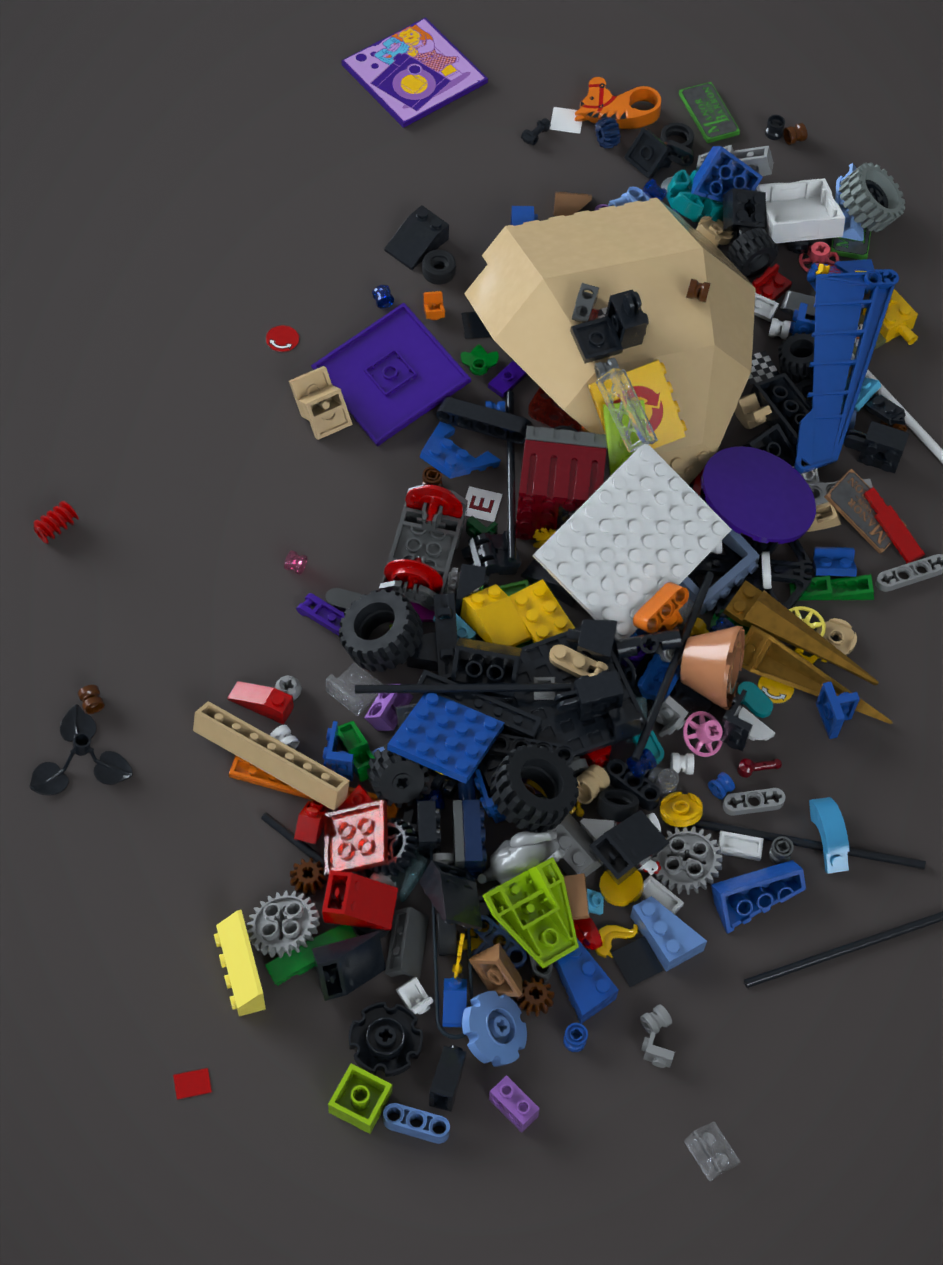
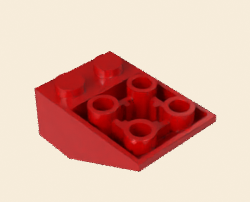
[322,870,398,931]

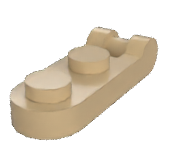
[549,645,608,678]

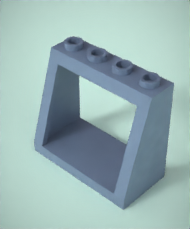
[680,501,760,615]

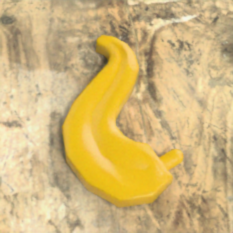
[595,924,638,958]

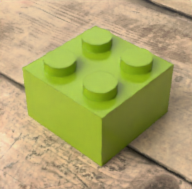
[328,1063,392,1134]

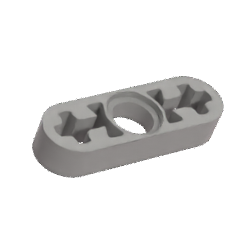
[723,788,786,816]

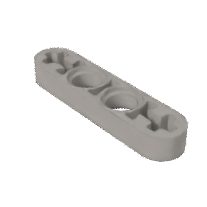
[875,554,943,592]

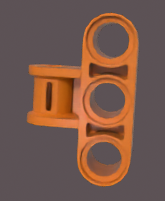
[633,582,689,633]

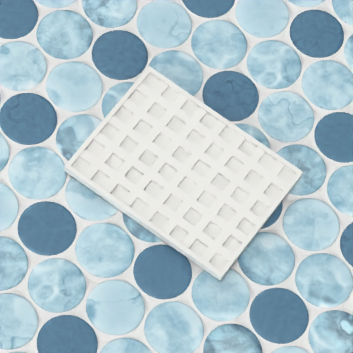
[532,441,732,640]

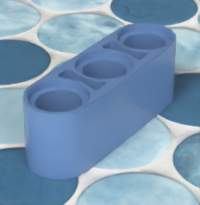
[383,1103,450,1144]

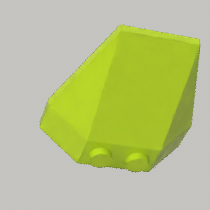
[482,857,579,968]

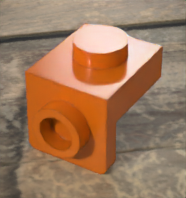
[423,291,445,320]

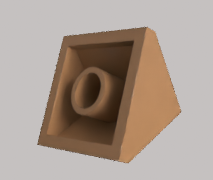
[469,943,522,997]

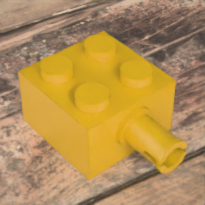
[862,289,918,345]

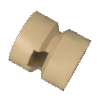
[577,764,610,804]

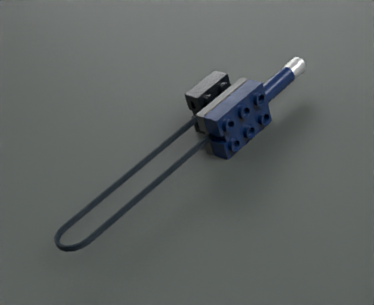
[417,773,487,1039]

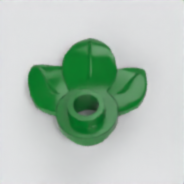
[461,344,499,376]

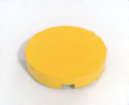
[660,792,703,827]
[599,870,644,906]

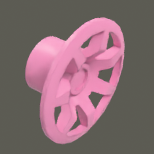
[683,711,723,757]

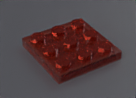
[324,800,388,877]

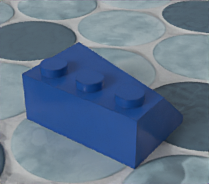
[691,146,763,202]

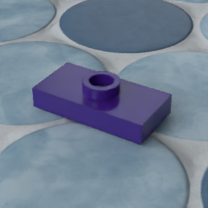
[488,361,527,398]

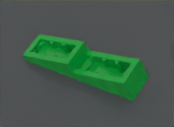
[789,574,874,600]

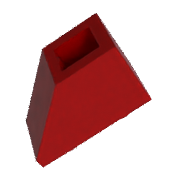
[294,800,329,844]

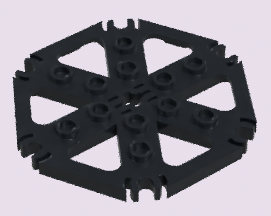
[688,539,813,619]

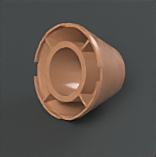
[680,626,745,710]

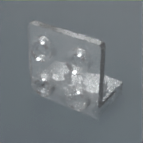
[325,663,383,716]

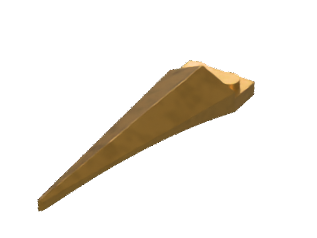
[723,580,879,685]
[742,625,893,724]

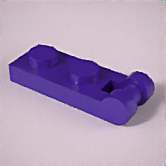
[296,593,345,637]

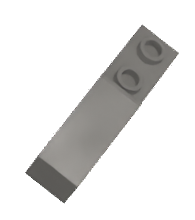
[696,145,774,176]

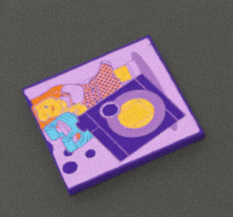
[341,17,488,128]

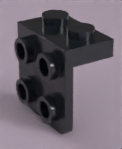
[720,689,753,752]

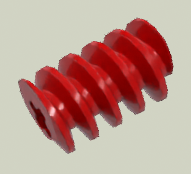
[34,501,79,544]

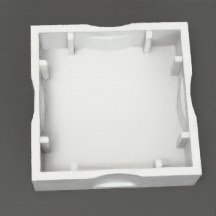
[755,178,845,243]

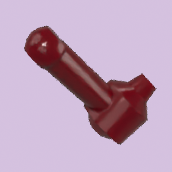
[737,759,782,778]

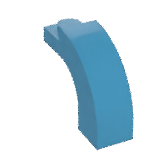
[809,797,850,874]

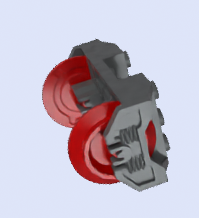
[379,484,468,611]

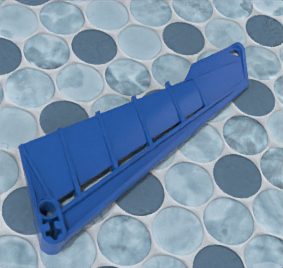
[794,269,899,474]

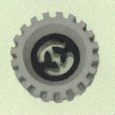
[839,162,905,232]

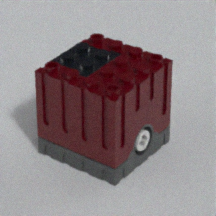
[516,426,607,540]

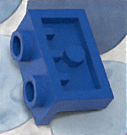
[812,547,857,577]

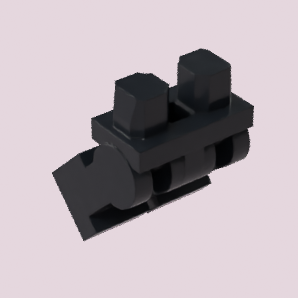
[461,531,521,575]

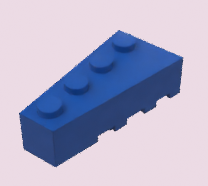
[553,938,619,1024]

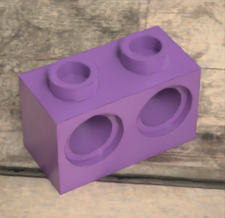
[364,684,413,731]
[489,1075,540,1133]

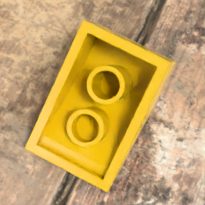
[460,584,531,647]

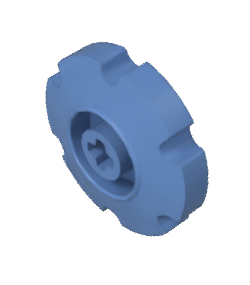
[462,991,527,1067]

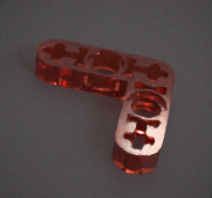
[528,387,580,432]

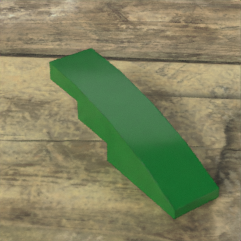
[265,925,357,986]

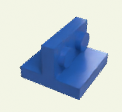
[816,682,860,739]

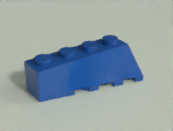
[711,860,806,934]

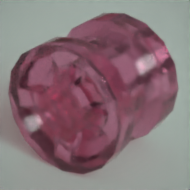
[284,550,308,575]

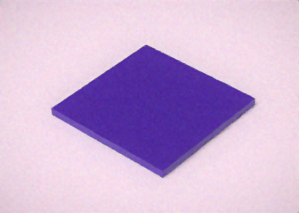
[311,303,472,447]

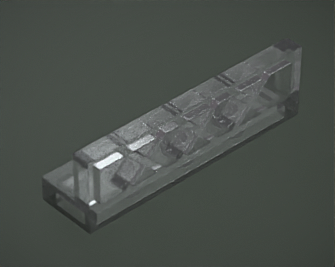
[595,368,658,452]

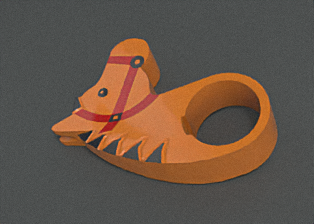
[575,77,661,129]

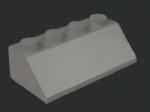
[535,797,601,877]

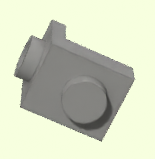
[641,1031,675,1068]

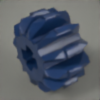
[595,117,621,149]

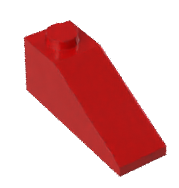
[228,681,294,725]

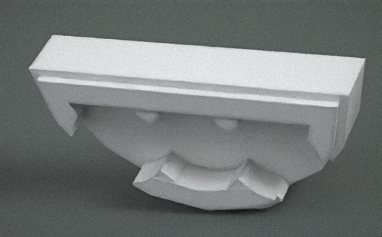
[738,707,775,741]

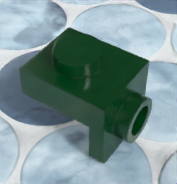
[466,516,498,539]

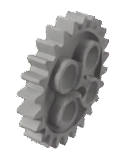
[651,826,723,895]
[247,890,320,958]

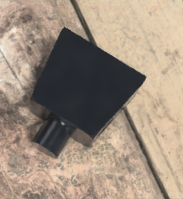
[566,619,617,666]

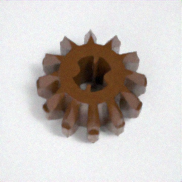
[289,857,327,896]
[516,976,555,1017]

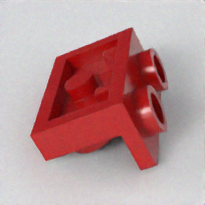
[752,263,792,301]

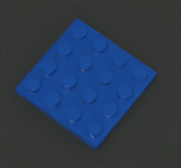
[387,693,505,784]

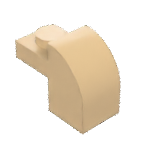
[734,393,772,429]

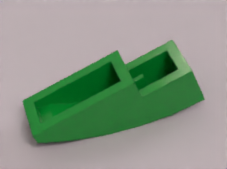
[338,721,375,782]

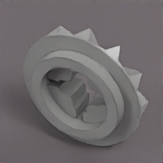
[447,567,460,597]

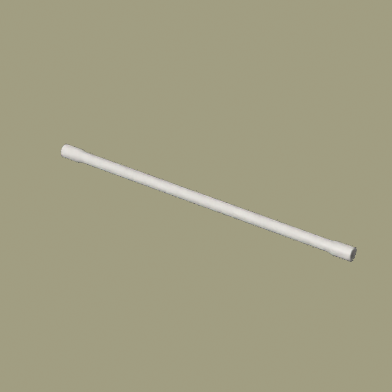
[851,353,943,464]

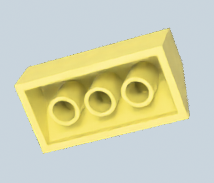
[214,910,266,1016]

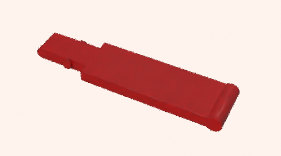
[864,487,925,564]

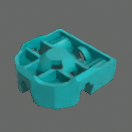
[666,170,723,222]

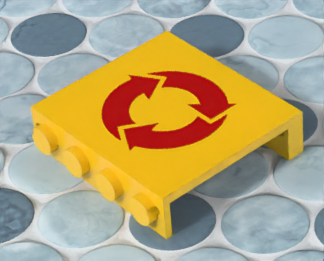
[588,359,687,449]

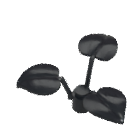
[29,704,133,795]

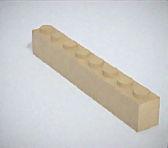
[193,701,350,811]

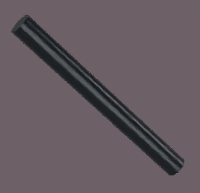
[261,812,333,871]

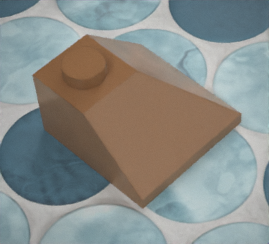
[554,191,592,216]

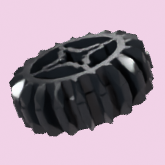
[361,818,420,877]

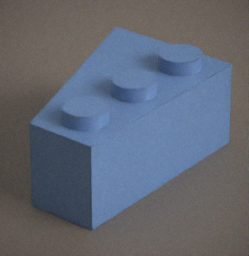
[630,896,707,972]

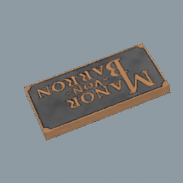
[824,469,907,554]

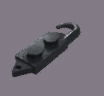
[865,393,906,425]

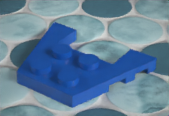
[420,421,501,479]

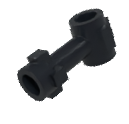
[521,118,551,146]

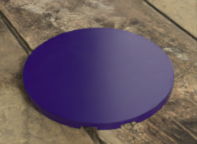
[701,446,816,544]

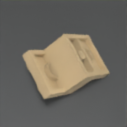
[289,366,353,440]

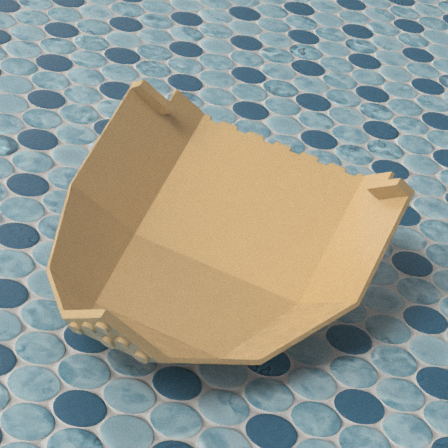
[464,197,756,485]

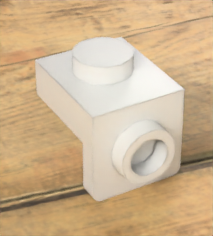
[396,977,434,1015]

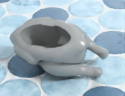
[477,831,565,884]

